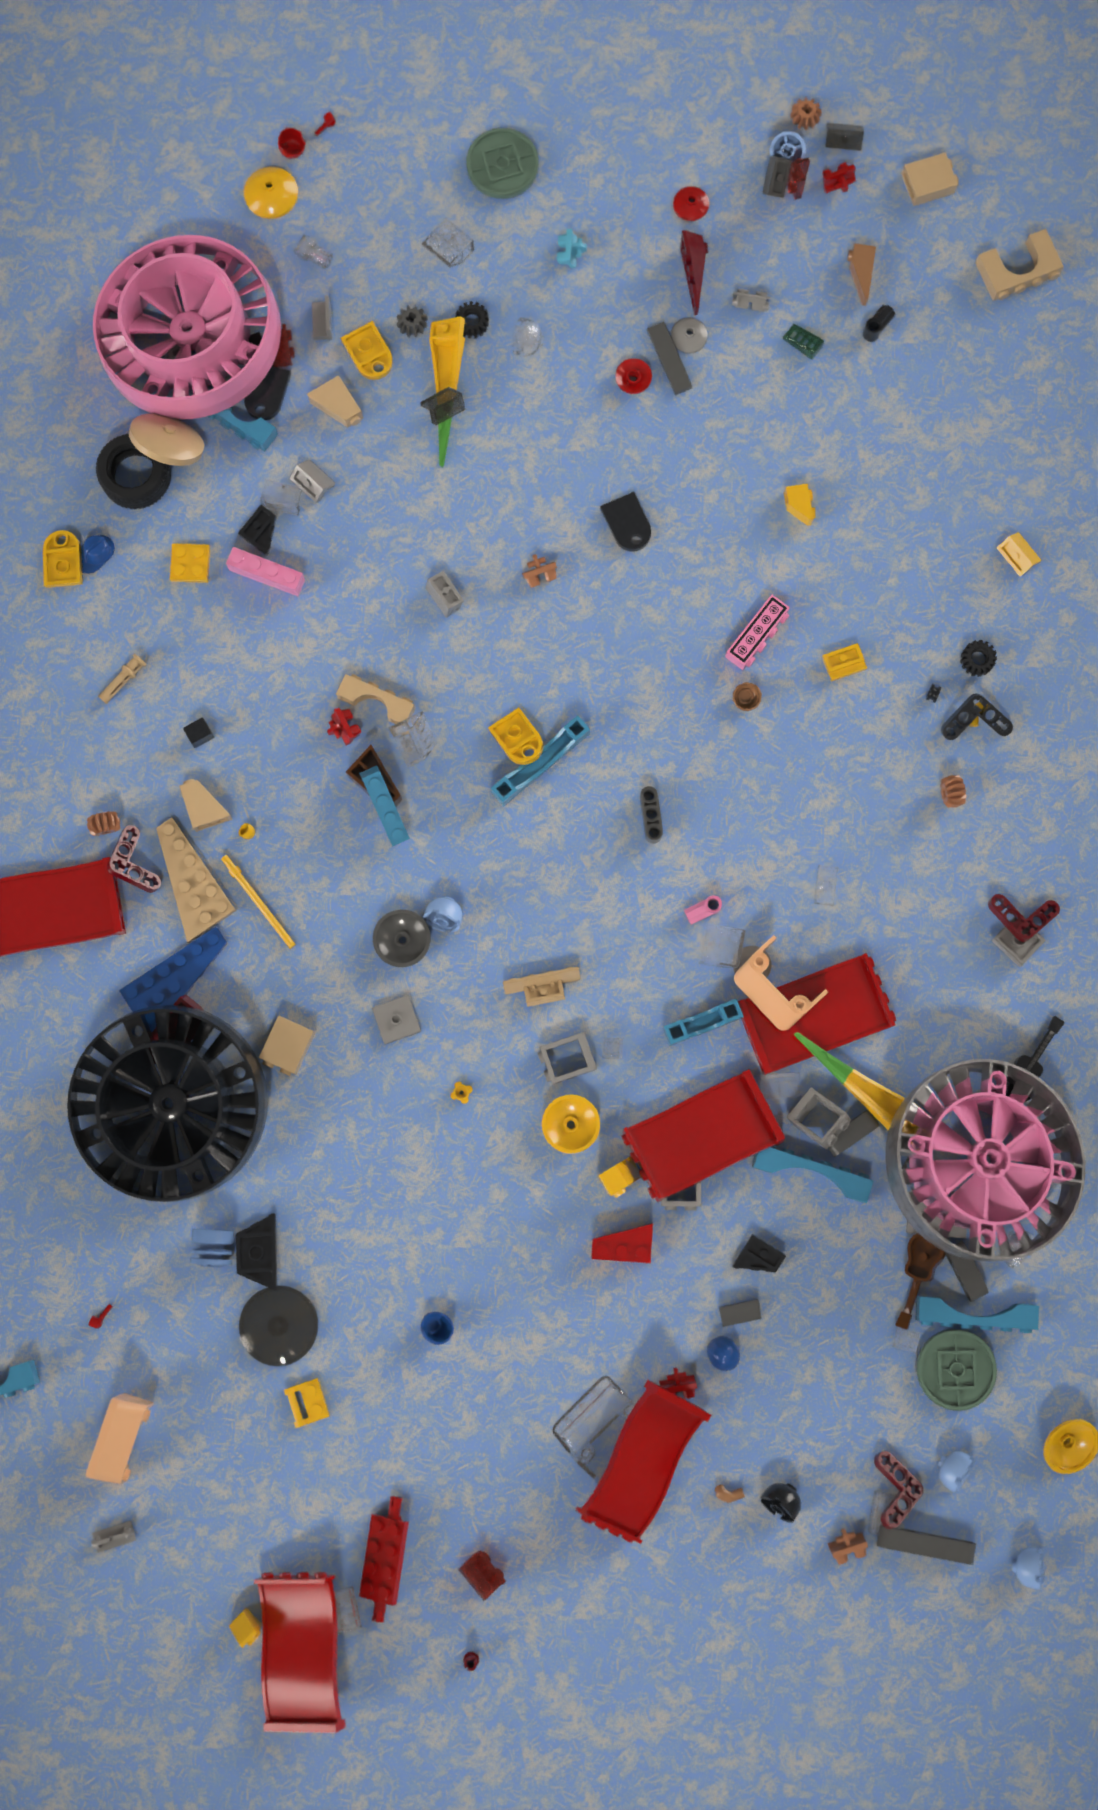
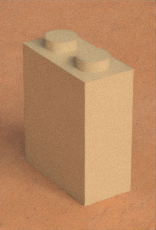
[901,152,959,206]
[259,1015,316,1076]

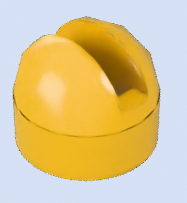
[238,823,256,840]

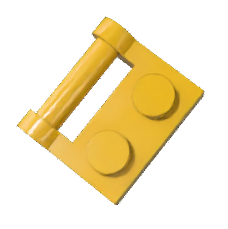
[284,1378,330,1428]

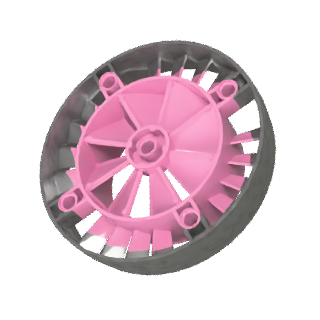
[885,1059,1085,1262]

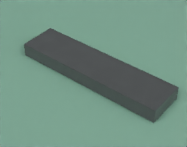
[647,322,692,395]

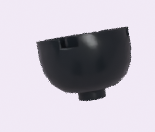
[760,1483,801,1523]

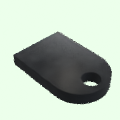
[244,366,291,420]
[600,492,651,552]

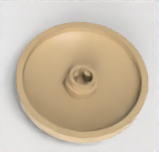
[129,413,204,466]

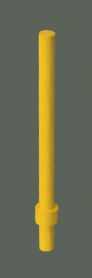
[221,855,296,949]

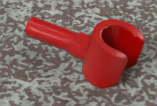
[314,112,336,136]
[88,1304,112,1329]

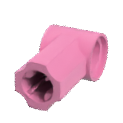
[684,895,722,925]

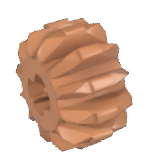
[790,97,822,131]
[940,775,967,808]
[87,811,120,836]

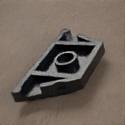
[236,1213,278,1290]

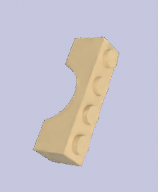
[336,674,415,729]

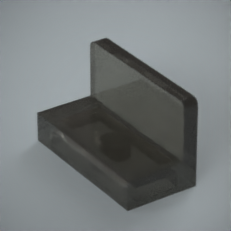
[825,123,864,151]
[420,387,466,425]

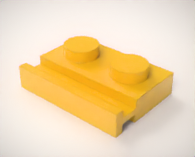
[822,643,867,682]

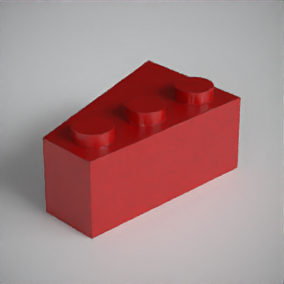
[591,1223,653,1263]

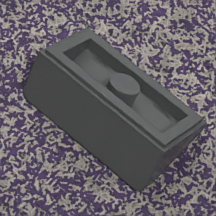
[762,156,792,198]
[719,1299,761,1327]

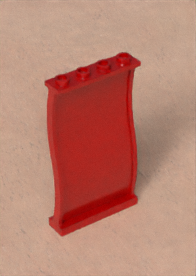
[0,857,126,957]
[738,953,896,1076]
[621,1069,785,1203]
[575,1380,712,1544]
[254,1572,346,1733]

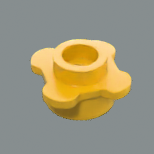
[450,1081,473,1104]

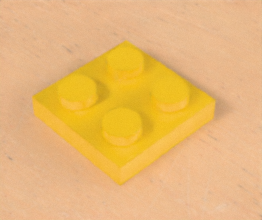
[170,543,210,583]

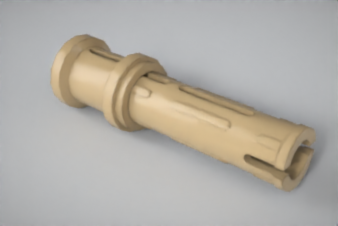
[98,653,147,704]

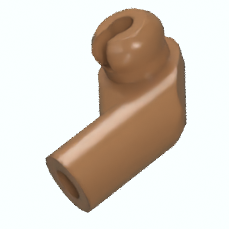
[715,1484,745,1503]

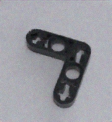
[941,693,1013,740]

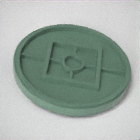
[466,128,539,199]
[916,1329,997,1411]

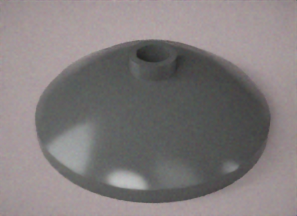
[373,910,431,967]

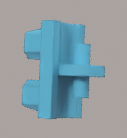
[557,229,587,268]

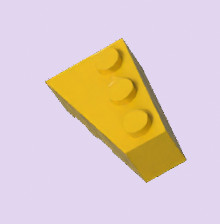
[598,1156,641,1198]

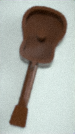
[895,1233,946,1330]

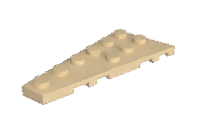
[156,817,236,943]

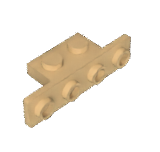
[503,967,580,1007]

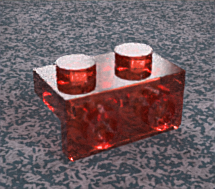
[788,157,810,200]
[458,1550,506,1601]

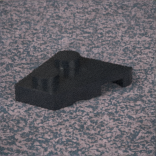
[238,505,276,556]
[732,1234,786,1273]

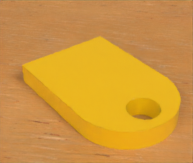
[340,321,393,380]
[43,530,83,588]
[488,707,543,765]

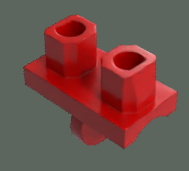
[822,162,856,193]
[327,708,361,745]
[659,1367,697,1399]

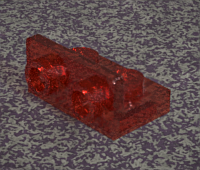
[272,324,295,367]

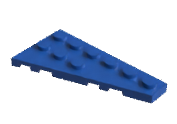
[119,927,227,1032]

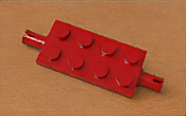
[359,1496,409,1623]

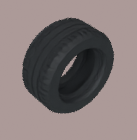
[96,434,171,509]

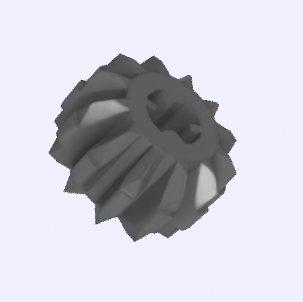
[397,305,427,338]

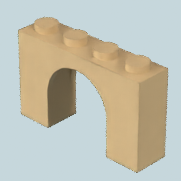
[975,229,1064,301]

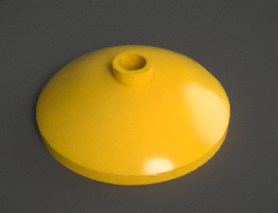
[244,166,298,219]
[542,1095,600,1154]
[1043,1419,1098,1474]

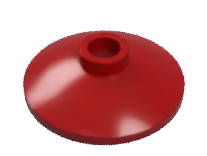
[673,186,709,221]
[615,358,652,394]

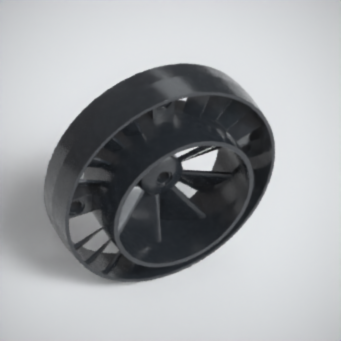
[67,1005,268,1202]

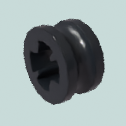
[926,684,941,703]

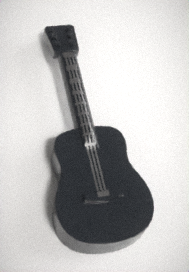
[1006,1016,1064,1102]

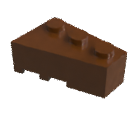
[346,745,402,806]

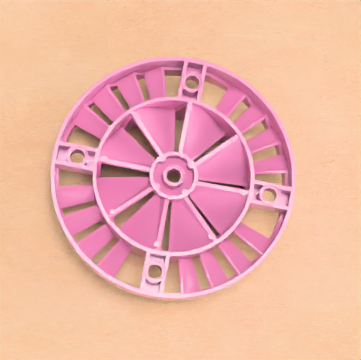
[93,235,281,419]

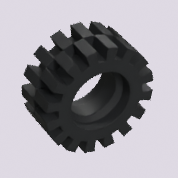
[455,301,489,339]
[960,640,997,677]

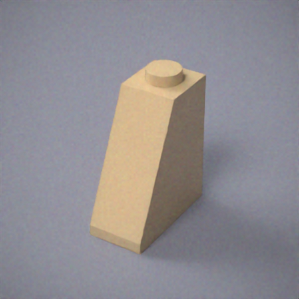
[307,375,363,428]
[179,779,232,832]

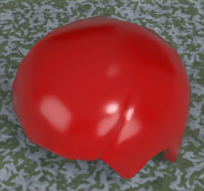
[278,128,305,159]

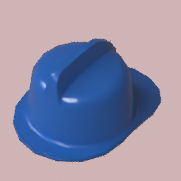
[81,535,115,574]

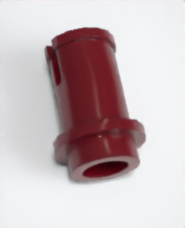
[463,1651,479,1671]

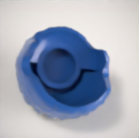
[421,1312,454,1345]
[707,1336,740,1371]

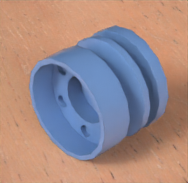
[190,1229,234,1267]

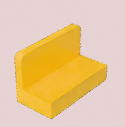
[997,532,1041,576]

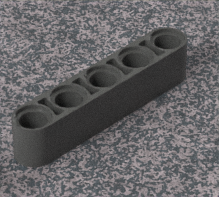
[876,1525,976,1565]

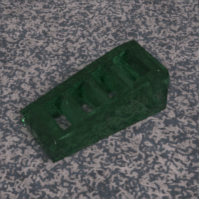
[783,324,824,360]

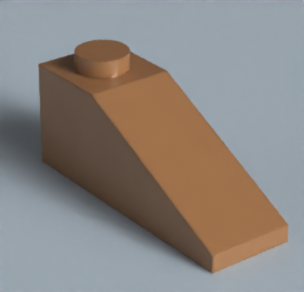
[847,243,876,306]

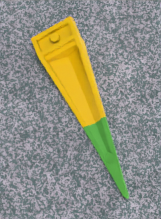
[429,316,465,467]
[794,1032,930,1145]

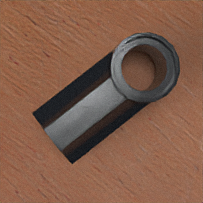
[863,305,896,342]

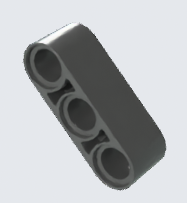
[640,786,663,844]
[828,1110,880,1157]
[946,1241,989,1302]

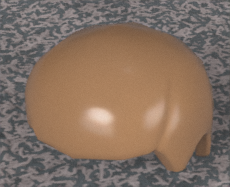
[733,682,762,711]

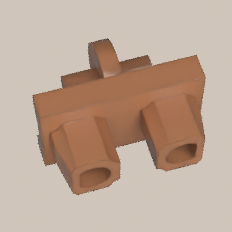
[522,554,557,588]
[828,1528,868,1565]

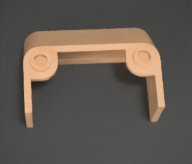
[734,935,828,1031]
[86,1393,154,1484]

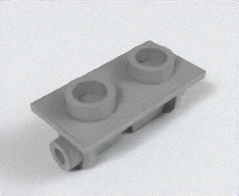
[732,289,770,312]
[91,1521,136,1553]

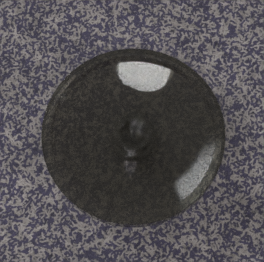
[239,1286,319,1366]

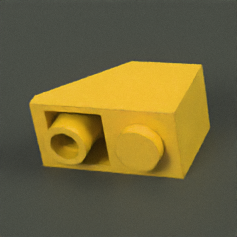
[784,484,816,526]
[229,1607,262,1648]

